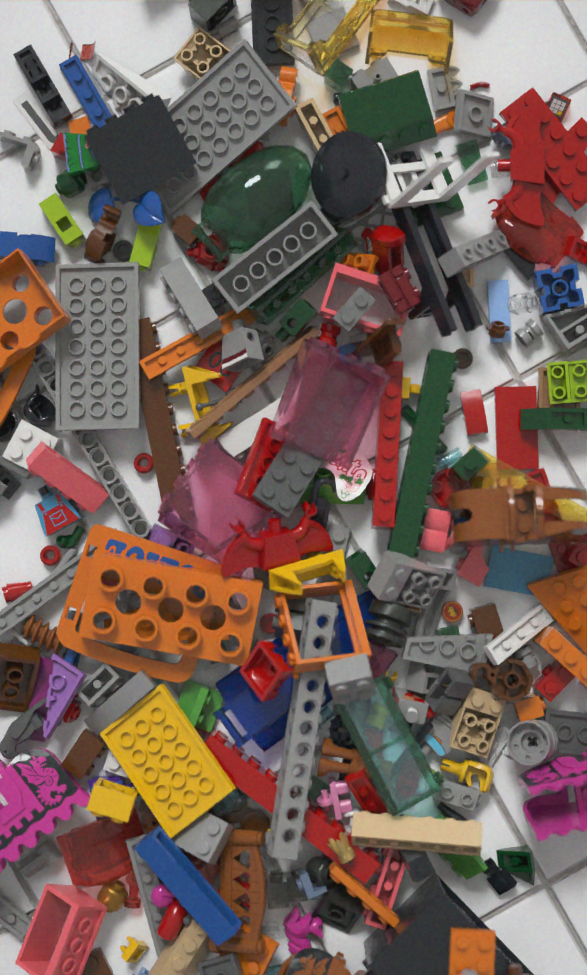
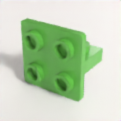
[178,679,225,732]

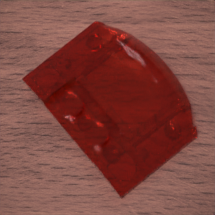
[491,194,584,269]
[56,806,144,887]

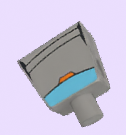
[417,713,455,758]

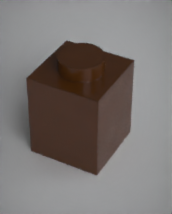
[171,213,204,248]

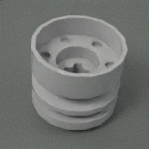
[506,719,559,766]

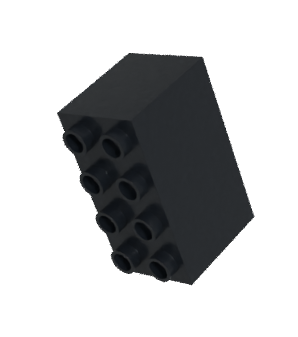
[362,873,534,975]

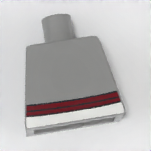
[222,319,264,373]

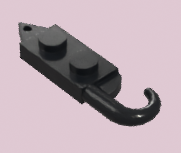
[308,478,336,530]

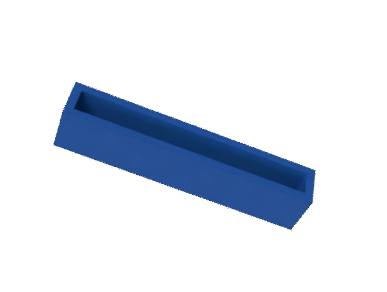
[134,825,242,946]

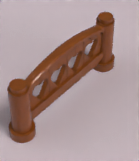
[209,829,266,955]

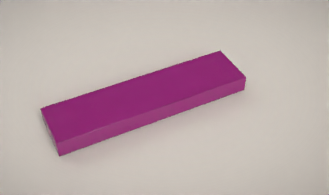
[28,656,54,742]

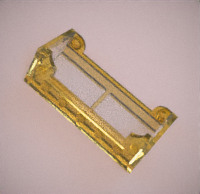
[273,0,380,77]

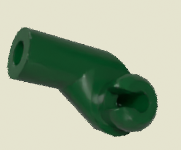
[56,525,86,549]

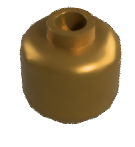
[97,880,128,913]

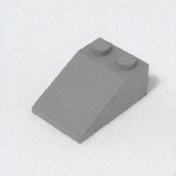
[163,812,234,865]

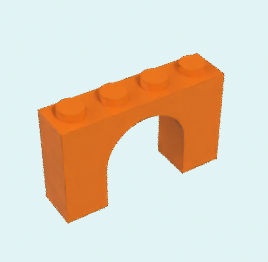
[532,626,587,690]

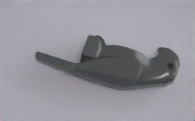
[0,697,47,759]

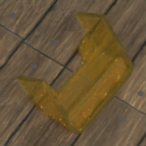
[365,9,453,74]

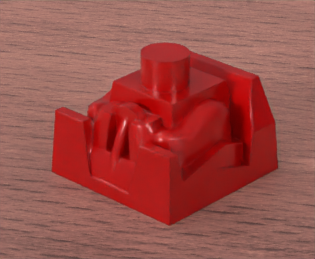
[239,641,294,702]

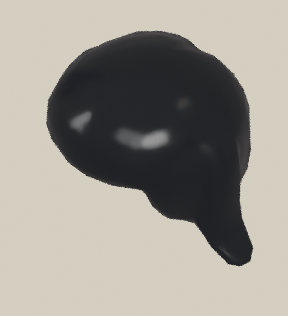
[23,384,56,427]

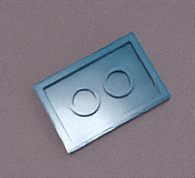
[484,546,554,596]

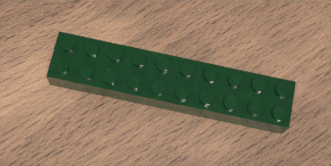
[387,348,459,559]

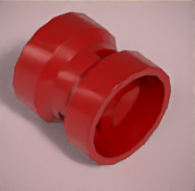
[316,323,341,349]

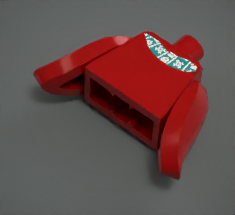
[361,225,406,275]

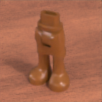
[317,737,392,780]

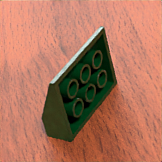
[338,70,437,153]

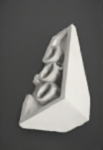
[91,54,172,114]

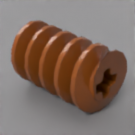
[21,614,63,654]

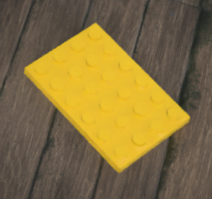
[100,683,236,838]

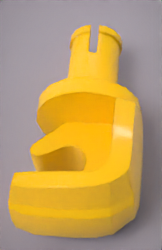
[440,757,494,793]

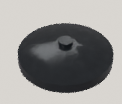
[311,131,387,218]

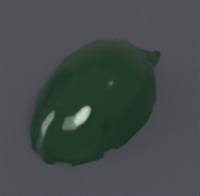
[190,145,312,263]

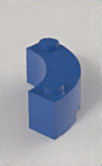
[0,231,56,267]

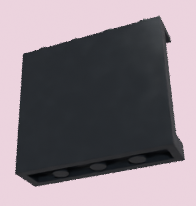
[84,93,196,205]

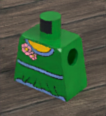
[63,133,101,177]

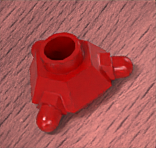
[186,230,229,273]

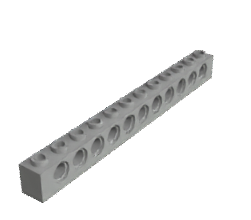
[267,598,338,860]

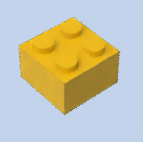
[86,778,139,824]

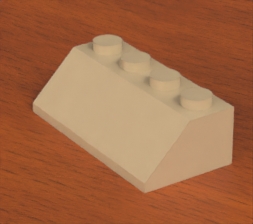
[148,916,210,975]

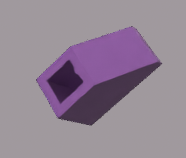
[147,523,196,554]

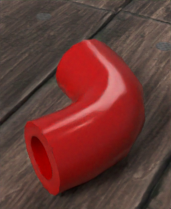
[157,897,188,941]

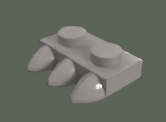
[426,65,463,112]

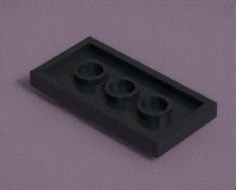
[251,0,295,66]

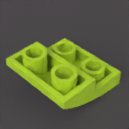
[546,360,587,405]

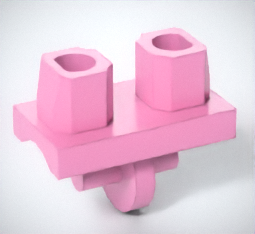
[317,776,353,820]

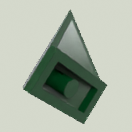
[496,845,535,886]

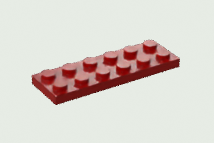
[499,87,587,212]

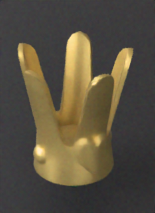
[327,832,355,865]

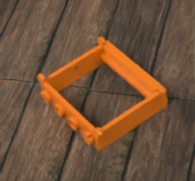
[274,579,372,679]

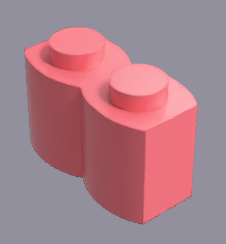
[418,508,454,553]

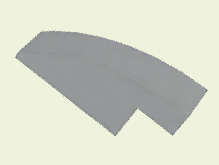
[83,669,156,736]

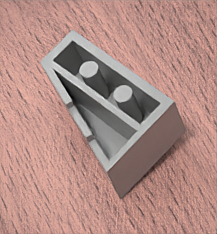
[542,304,587,354]

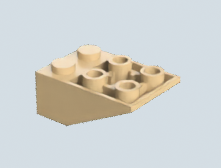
[173,26,231,81]
[449,686,507,758]

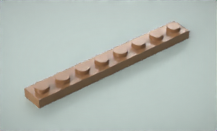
[185,326,321,439]

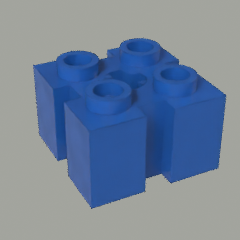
[532,263,585,316]

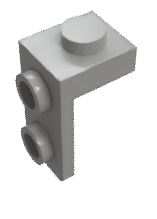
[0,130,40,171]

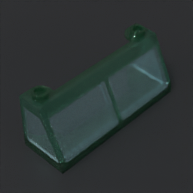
[333,673,444,816]

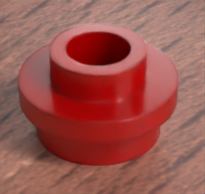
[134,453,154,474]
[40,545,61,566]

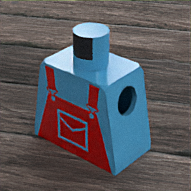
[35,485,83,537]

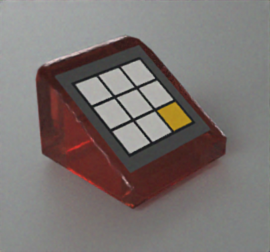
[547,92,572,122]

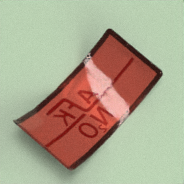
[69,41,96,61]

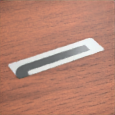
[13,92,59,149]

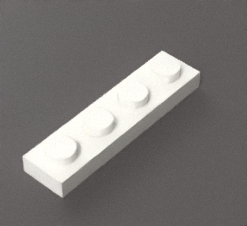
[483,603,554,666]

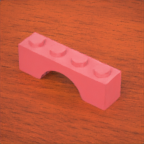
[455,546,489,587]

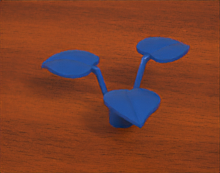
[88,188,165,226]

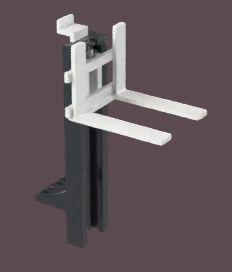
[378,139,500,337]

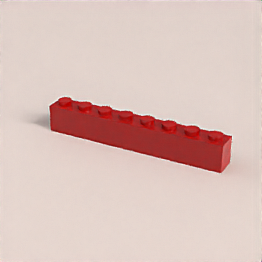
[371,361,403,530]

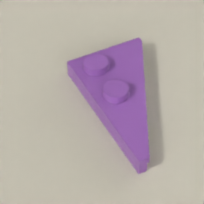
[43,653,87,739]

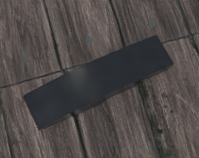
[13,44,73,128]

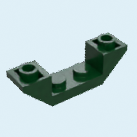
[520,408,587,431]

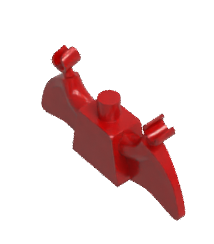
[488,102,545,226]
[221,501,334,578]

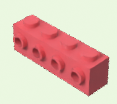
[26,441,109,514]
[361,848,406,930]

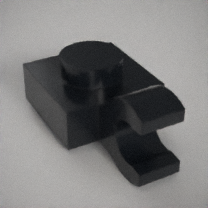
[483,858,517,895]

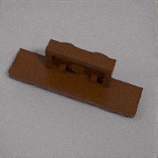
[351,318,406,368]

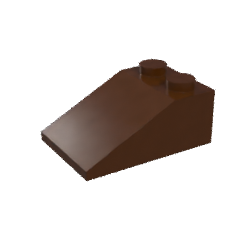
[0,642,40,713]

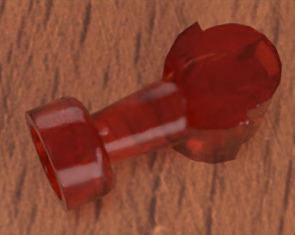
[124,867,141,909]

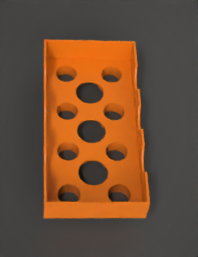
[0,248,72,373]
[78,550,263,666]

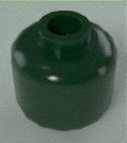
[55,170,87,198]

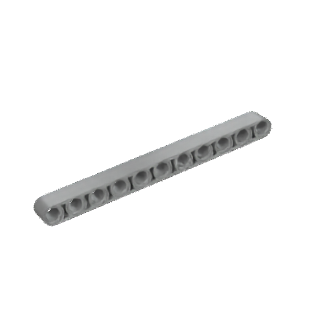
[32,343,151,538]

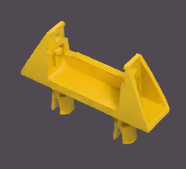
[168,365,234,448]
[269,549,346,595]

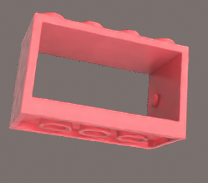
[319,263,409,339]
[15,884,108,975]

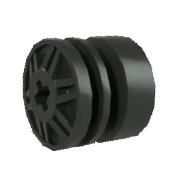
[364,599,414,648]

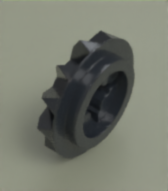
[328,714,358,747]

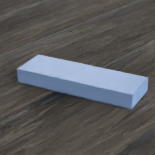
[487,280,511,343]

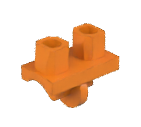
[340,252,379,275]

